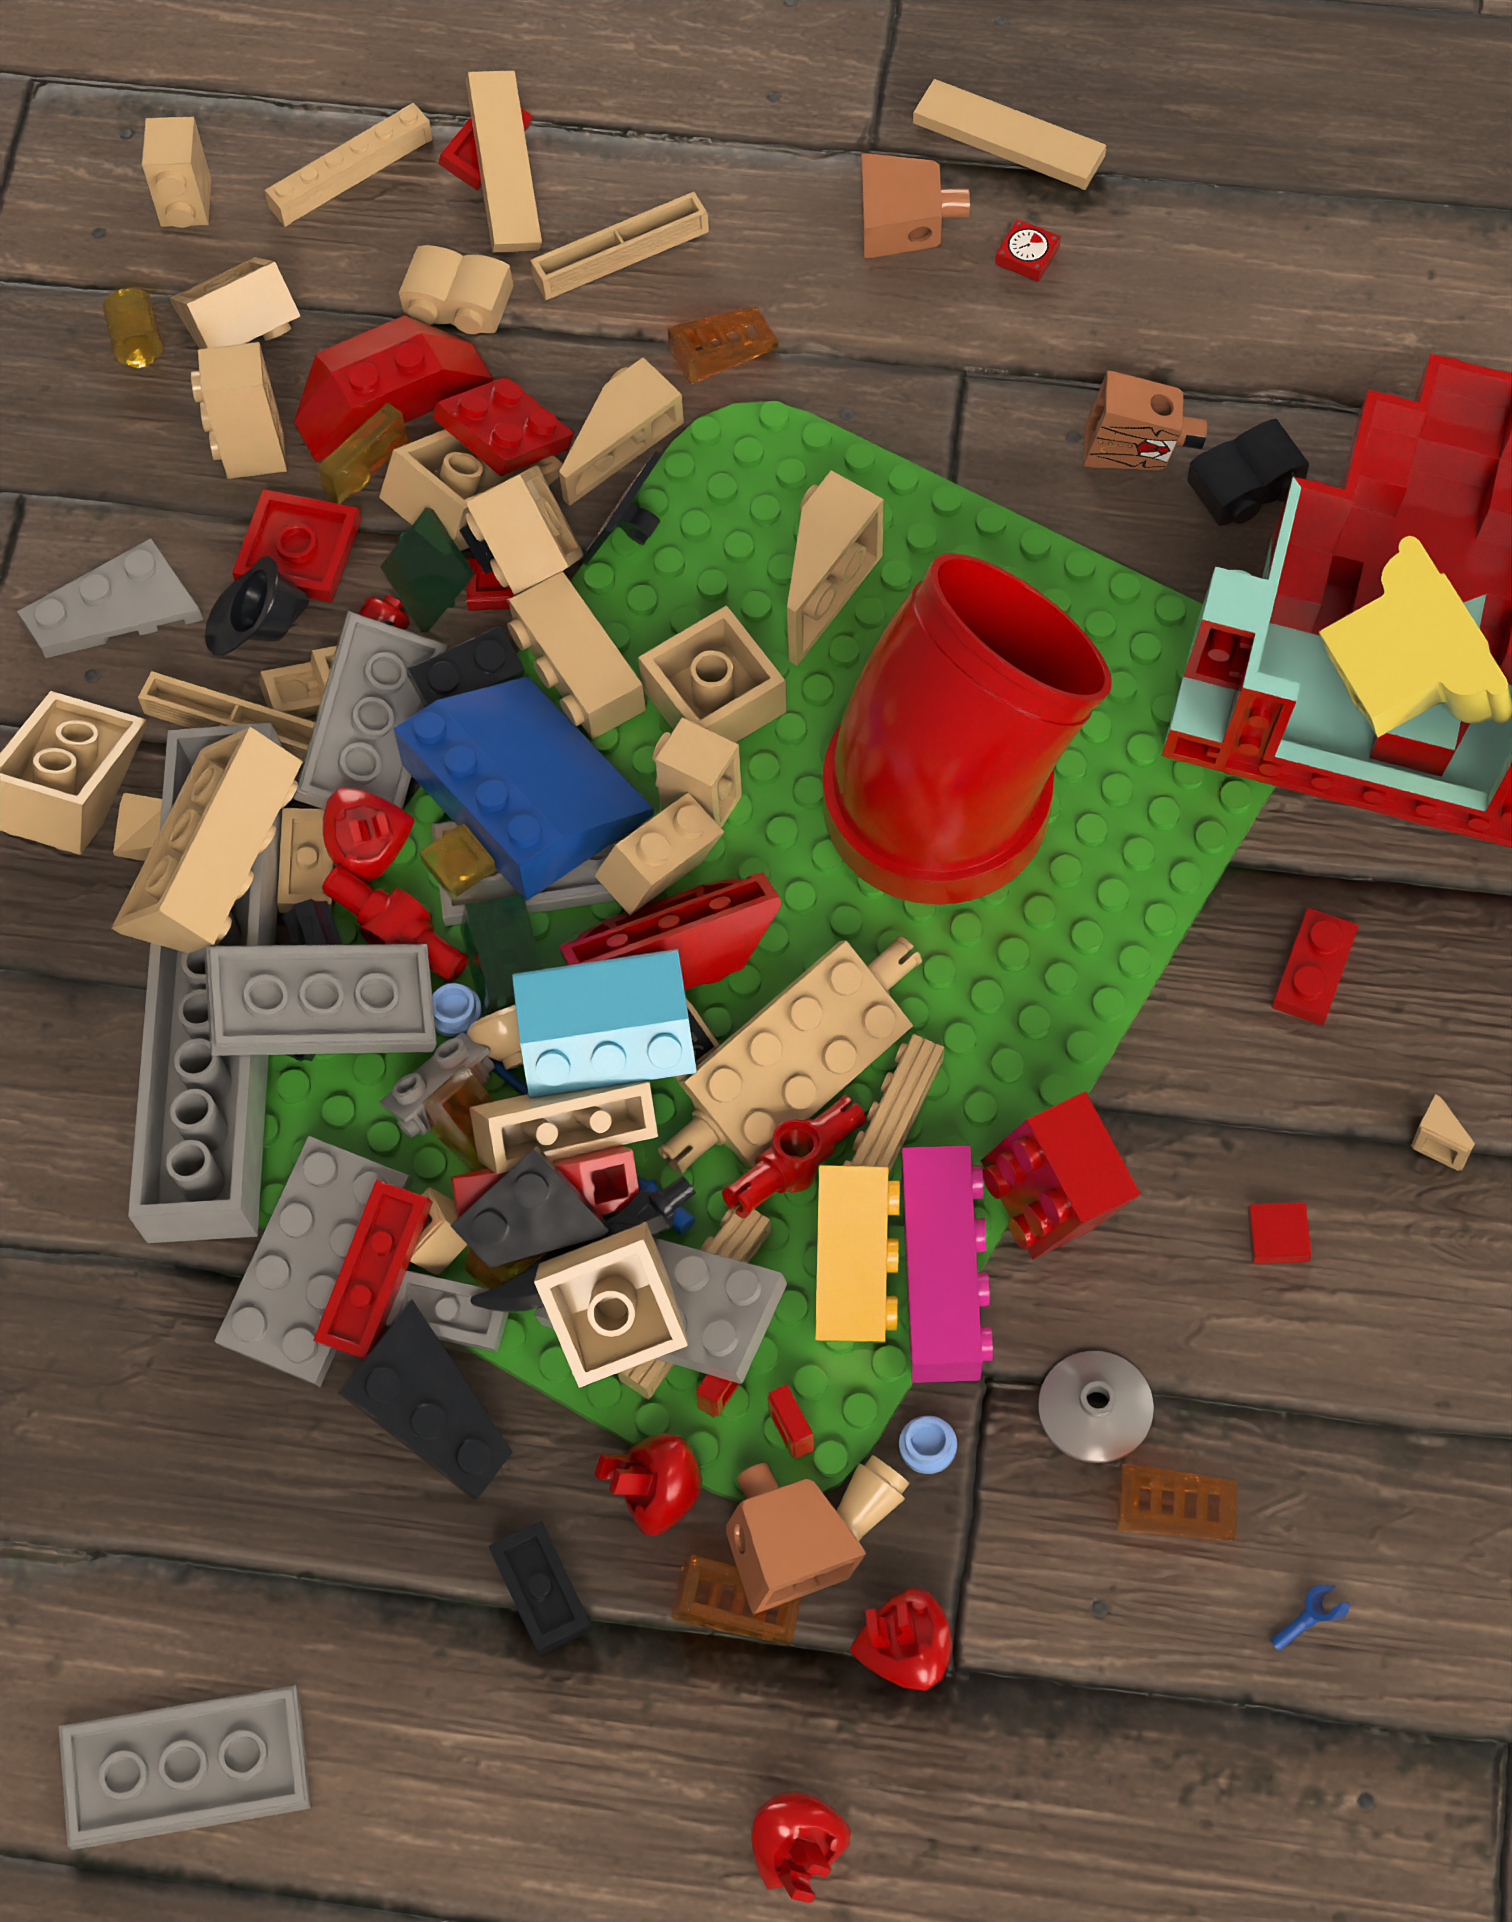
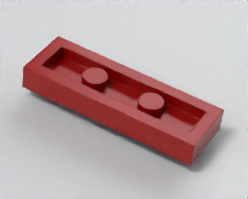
[313,1180,433,1360]

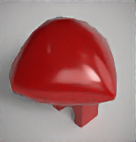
[322,787,414,885]
[594,1433,702,1535]
[850,1587,952,1691]
[751,1791,851,1904]

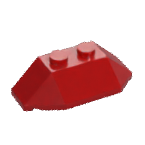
[294,315,493,463]
[559,872,782,990]

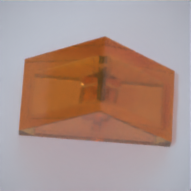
[422,1065,494,1172]

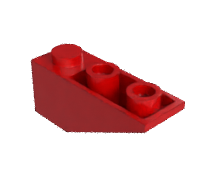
[450,1145,639,1219]

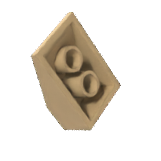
[379,429,563,556]
[787,470,884,666]
[0,691,147,855]

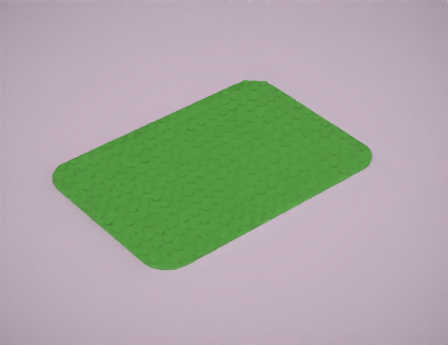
[258,401,1276,1503]

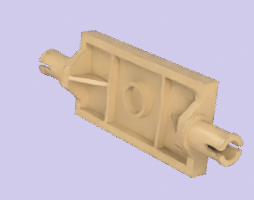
[658,936,922,1175]

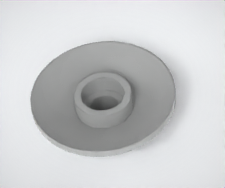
[1038,1351,1154,1463]

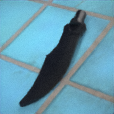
[470,1176,696,1312]

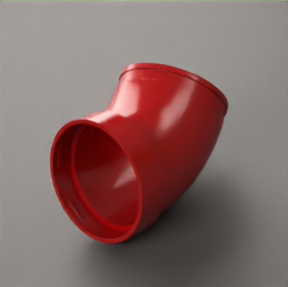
[823,553,1112,905]

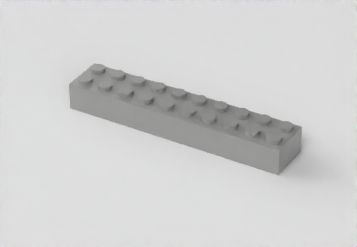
[128,722,284,1243]

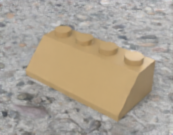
[111,727,302,953]

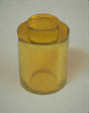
[102,288,163,368]

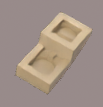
[259,646,337,718]

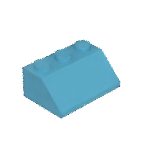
[512,949,697,1098]

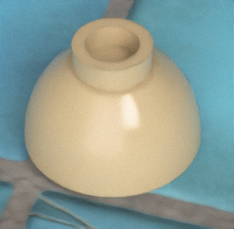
[467,1004,524,1071]

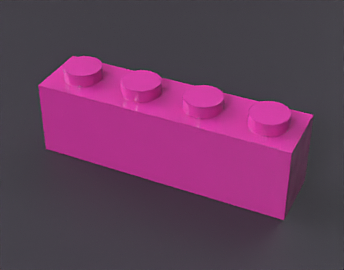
[901,1146,993,1383]

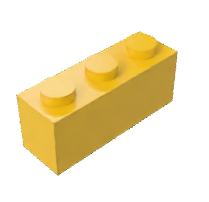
[815,1166,900,1343]

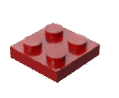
[432,376,574,476]
[232,489,362,603]

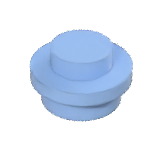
[432,983,482,1037]
[899,1415,957,1474]

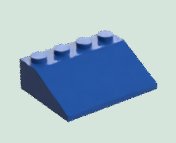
[393,676,655,901]

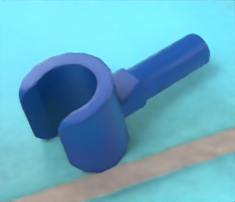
[1270,1585,1350,1651]

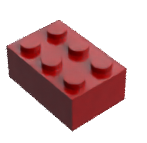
[980,1091,1141,1260]

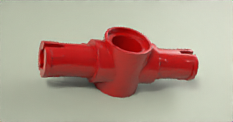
[322,865,469,984]
[722,1095,866,1218]

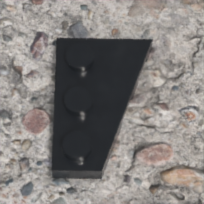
[338,1299,512,1499]

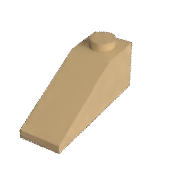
[559,357,684,506]

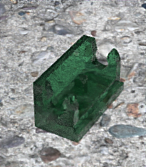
[460,894,543,1018]

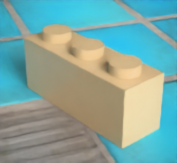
[191,342,287,479]
[507,571,646,740]
[469,1081,658,1174]

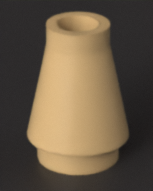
[836,1455,909,1541]

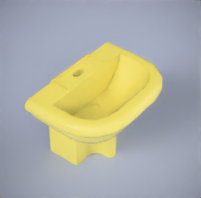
[1319,536,1512,738]

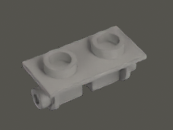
[379,1032,495,1139]

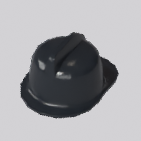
[205,556,309,655]

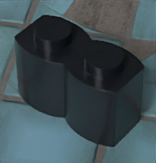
[1187,418,1309,526]

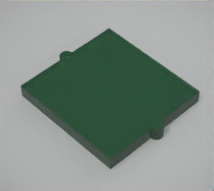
[380,508,475,632]

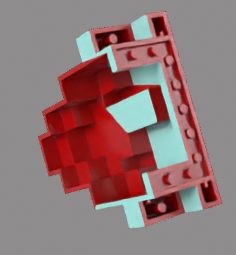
[1161,353,1512,848]

